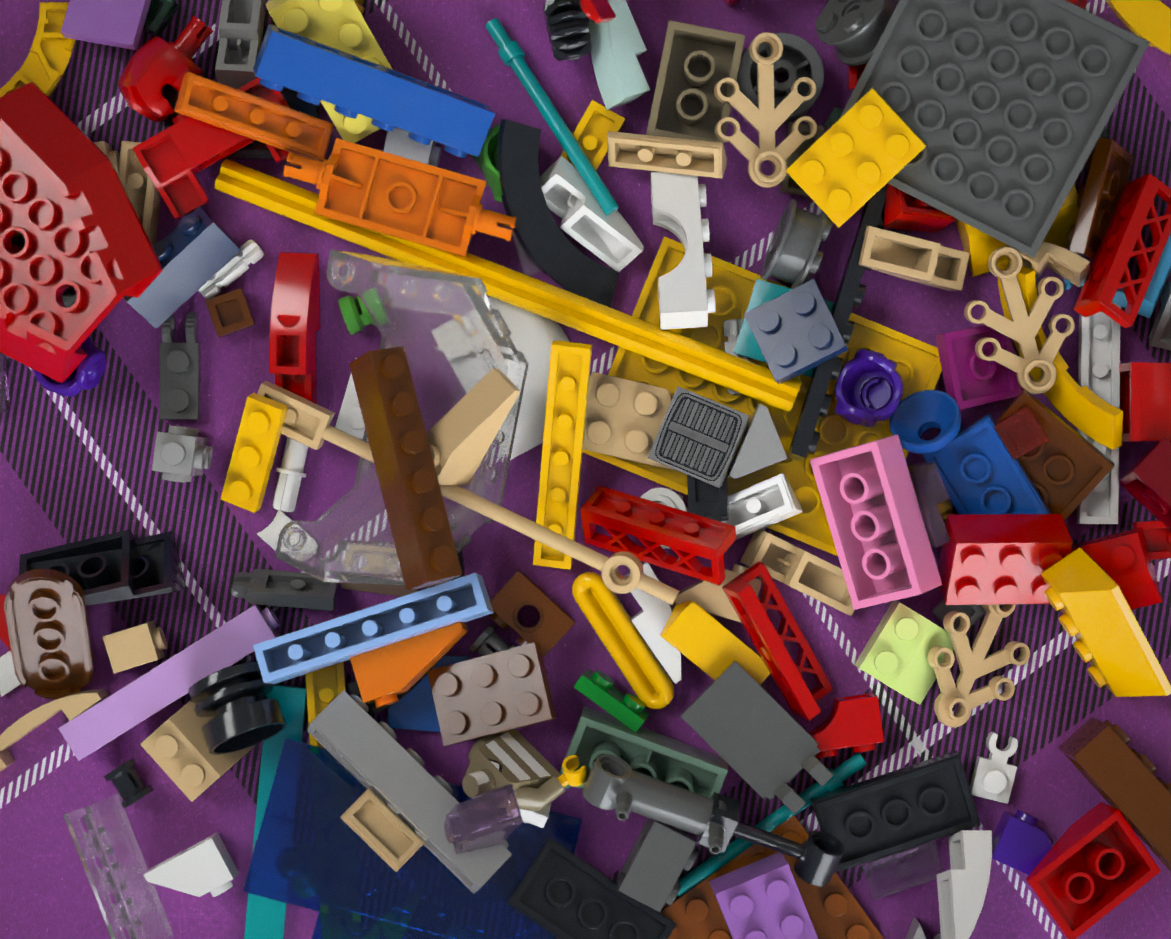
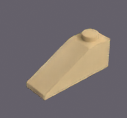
[427,368,521,486]

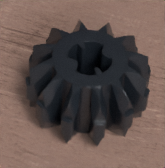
[543,0,592,61]

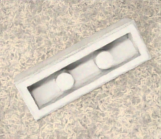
[721,473,803,540]

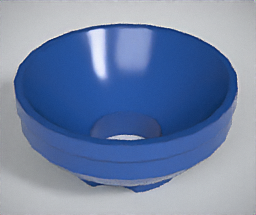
[889,390,961,453]

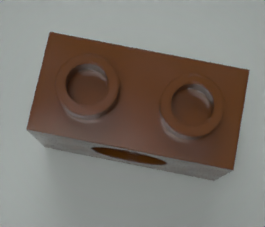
[489,569,576,657]

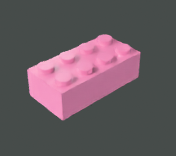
[810,434,942,610]

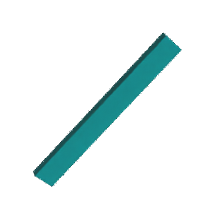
[244,684,307,939]

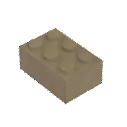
[646,20,745,145]

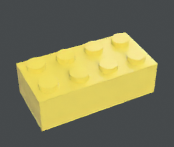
[265,0,393,143]

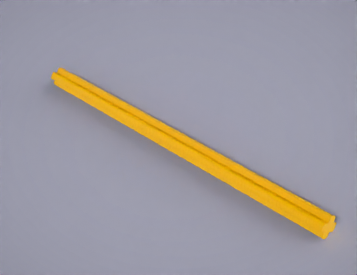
[215,159,802,413]

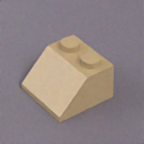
[140,700,256,802]

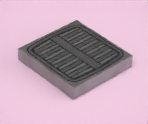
[648,386,750,488]

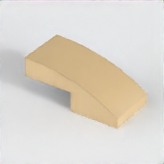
[1006,242,1090,288]

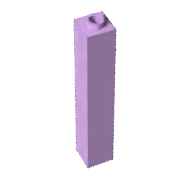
[58,604,281,761]

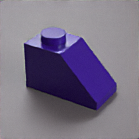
[992,809,1052,875]

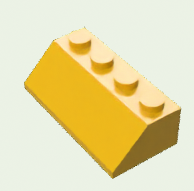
[1041,548,1171,697]

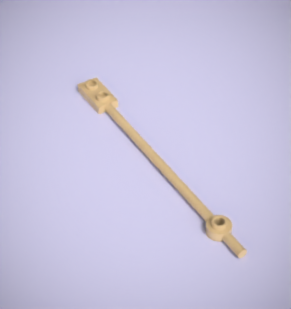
[257,381,679,605]

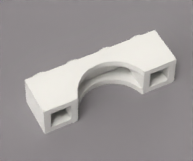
[651,172,715,330]

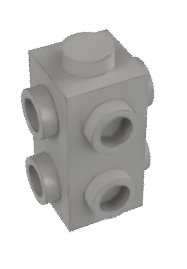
[152,425,213,483]

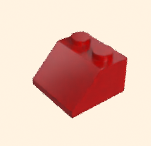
[1070,527,1163,610]

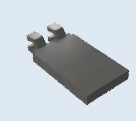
[680,660,833,814]

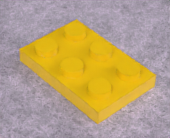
[785,88,927,228]

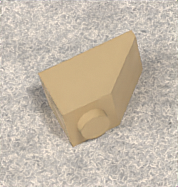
[675,564,762,623]

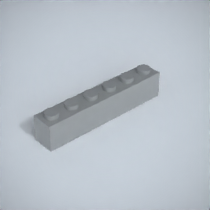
[307,690,512,894]

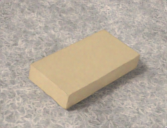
[340,788,425,872]

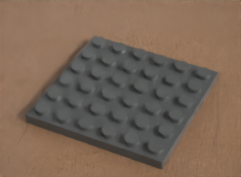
[839,0,1150,258]

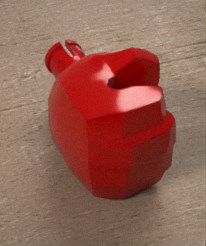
[118,15,213,122]

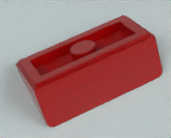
[884,183,955,233]

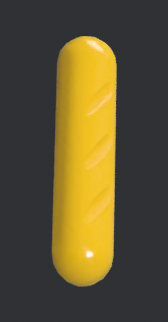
[572,572,674,709]

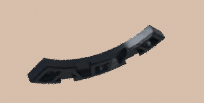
[497,119,619,308]

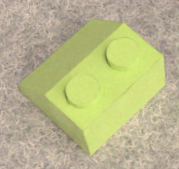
[854,600,954,705]

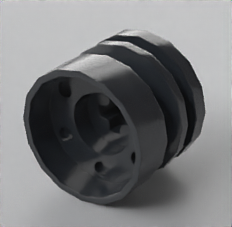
[188,662,287,755]

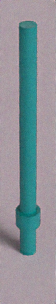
[485,18,619,215]
[677,752,867,897]

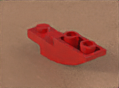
[269,252,321,404]

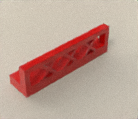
[1073,173,1171,328]
[580,485,736,585]
[722,561,833,720]

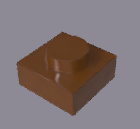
[205,288,256,338]

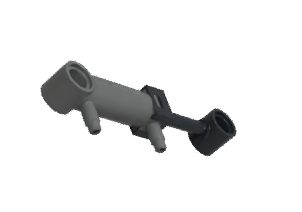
[582,754,845,886]

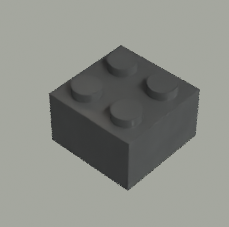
[617,818,699,912]

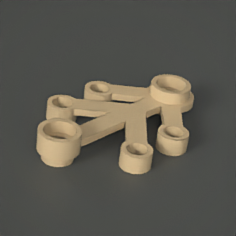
[714,32,817,188]
[964,247,1075,394]
[927,604,1030,728]

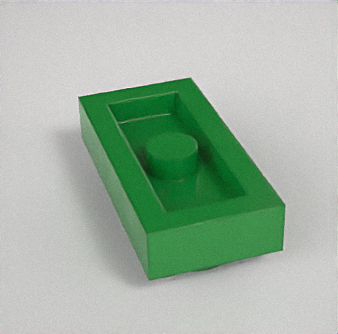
[574,668,650,733]

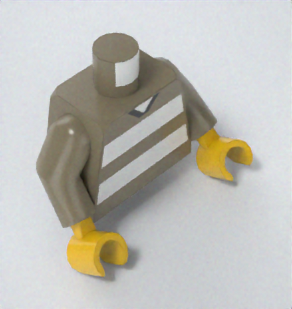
[462,729,587,812]

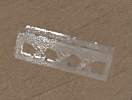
[63,793,174,939]

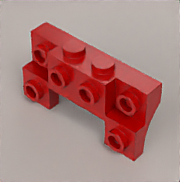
[132,77,290,220]

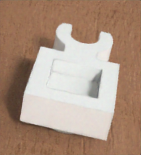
[970,732,1018,804]

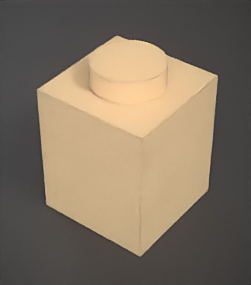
[103,620,167,673]

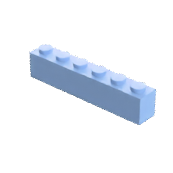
[253,573,494,684]

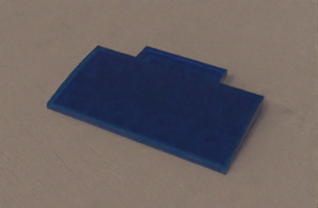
[242,738,582,939]

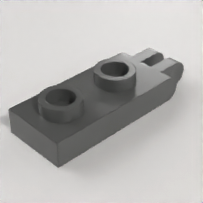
[231,569,339,611]

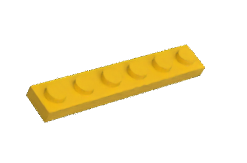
[533,340,592,570]

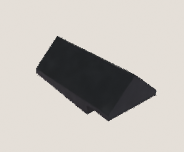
[19,529,186,606]

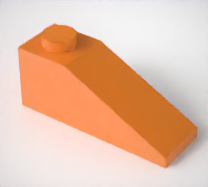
[350,622,468,708]

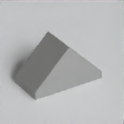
[727,404,787,479]

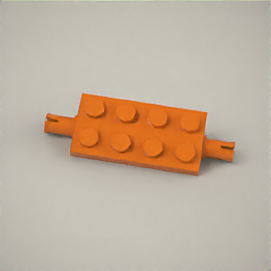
[283,138,517,258]

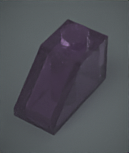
[444,784,523,854]

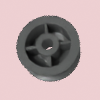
[815,0,899,66]
[736,33,824,123]
[760,199,833,289]

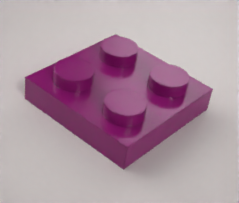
[935,325,1022,410]

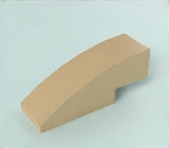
[858,226,970,291]
[740,530,854,616]

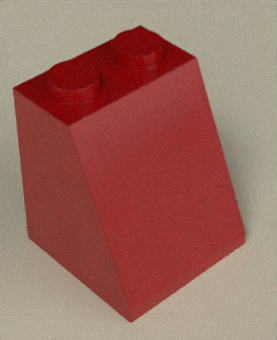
[1119,362,1171,442]

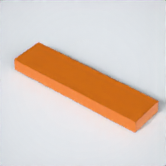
[174,72,334,162]

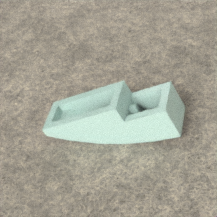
[589,0,650,110]

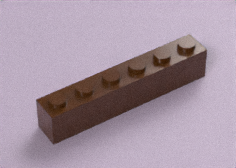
[349,346,462,591]

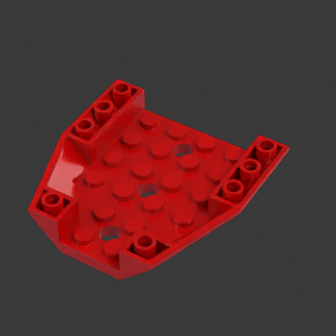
[0,82,163,383]

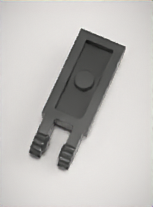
[159,312,201,420]

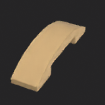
[0,689,109,772]

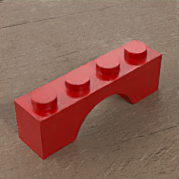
[808,692,884,758]

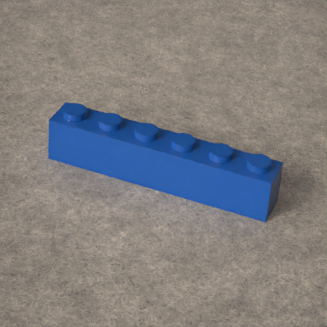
[253,24,495,158]

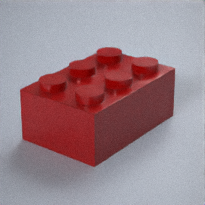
[938,514,1073,605]

